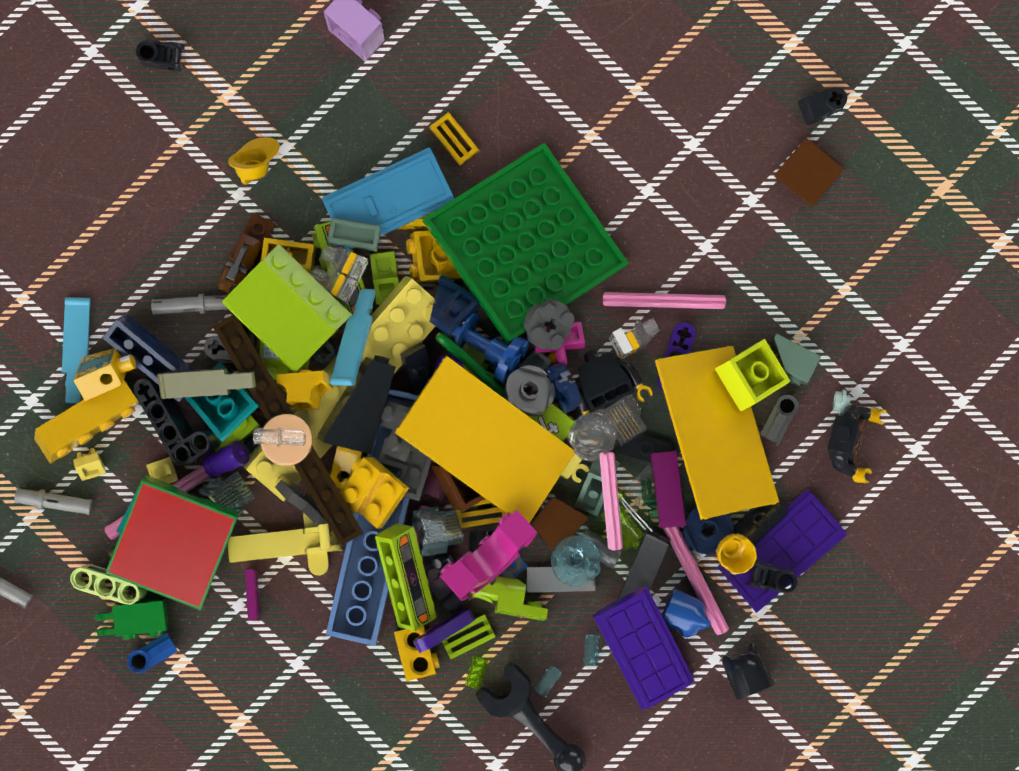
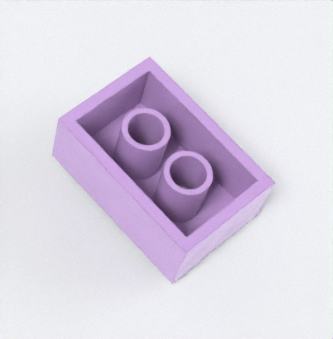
[324,0,385,62]

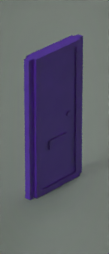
[717,489,847,613]
[592,586,695,710]

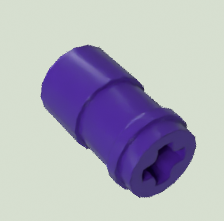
[203,441,250,478]

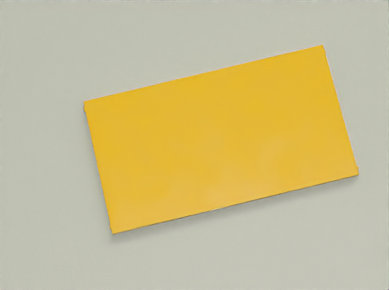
[655,346,779,520]
[394,356,576,524]

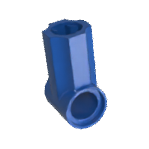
[127,633,178,673]

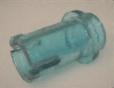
[581,635,601,666]
[533,664,563,698]

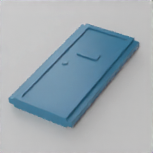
[321,147,454,252]

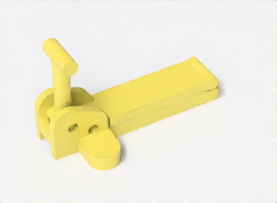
[227,506,343,576]

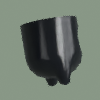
[722,643,774,700]

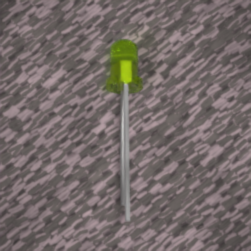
[618,489,652,532]

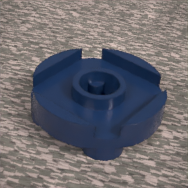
[544,362,580,414]
[683,508,734,555]

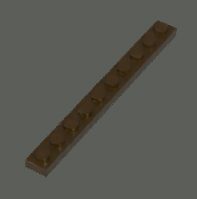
[212,314,364,546]

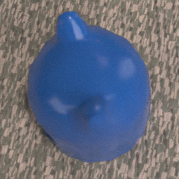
[662,589,711,637]

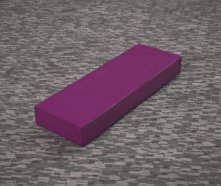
[650,451,686,529]

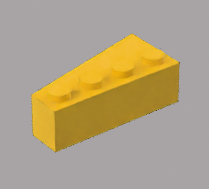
[34,380,138,464]

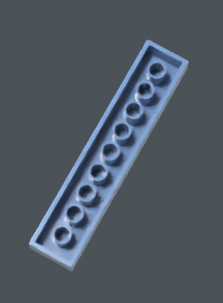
[326,389,418,646]

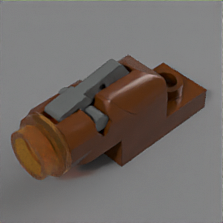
[217,213,276,294]

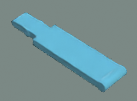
[330,289,376,386]
[62,297,91,403]

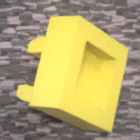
[73,448,106,481]
[560,453,589,483]
[146,457,179,484]

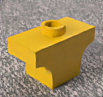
[276,369,333,411]

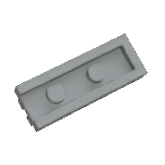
[527,566,595,593]

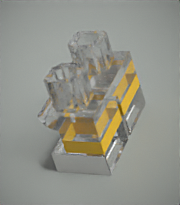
[311,246,368,305]
[609,318,660,359]

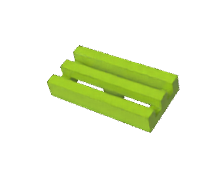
[442,614,496,659]

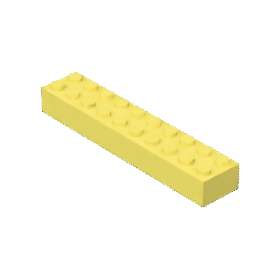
[243,276,435,502]

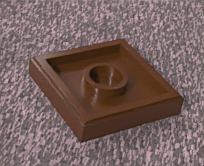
[774,138,844,208]

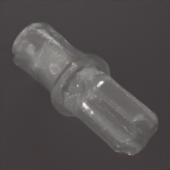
[253,427,306,448]

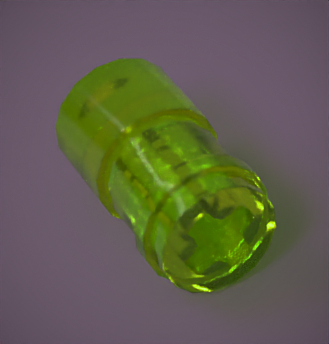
[600,504,645,551]

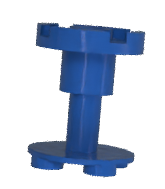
[448,311,529,384]

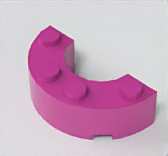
[440,510,537,601]

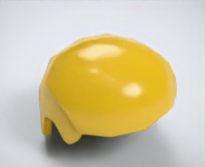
[716,533,757,574]

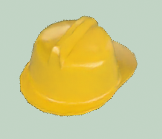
[228,137,280,185]

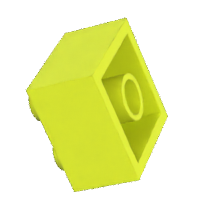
[715,339,791,412]

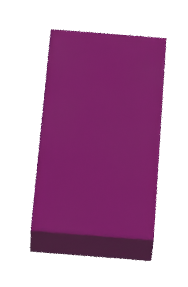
[245,569,260,621]

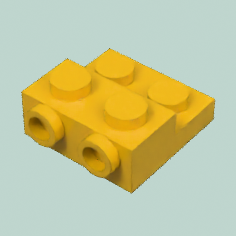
[406,231,462,284]
[338,457,409,529]

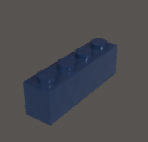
[102,314,195,402]

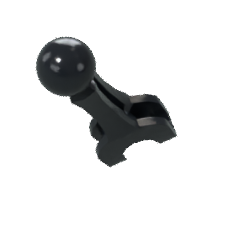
[476,661,586,771]

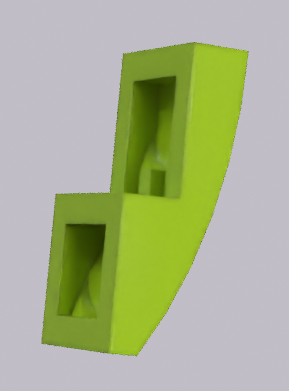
[370,250,399,305]

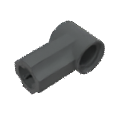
[760,395,799,444]

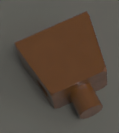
[530,497,588,555]

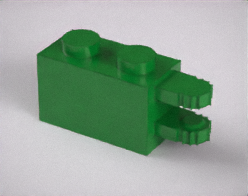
[94,597,169,640]

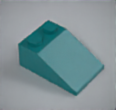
[185,362,258,442]

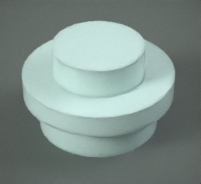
[833,389,851,414]

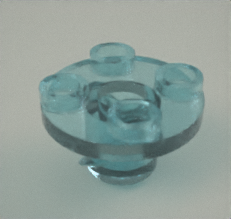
[551,536,600,587]

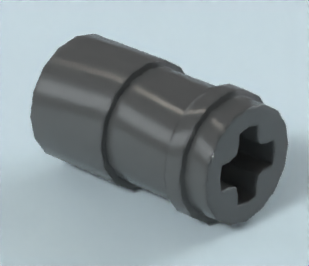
[574,528,624,568]

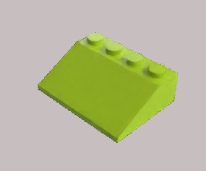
[221,244,352,373]

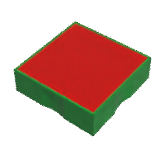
[105,475,240,610]

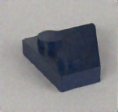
[429,274,480,335]

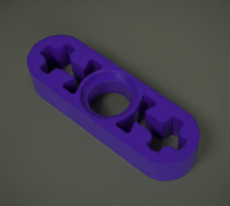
[657,323,695,392]
[413,608,475,653]

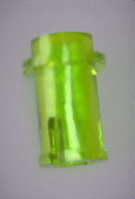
[464,656,488,689]

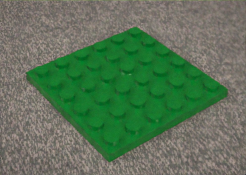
[422,143,629,344]

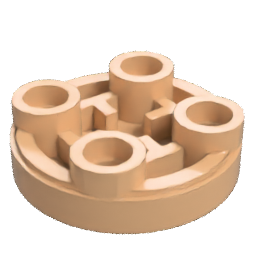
[260,414,313,466]

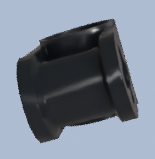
[136,40,185,71]
[797,87,848,125]
[747,561,798,593]

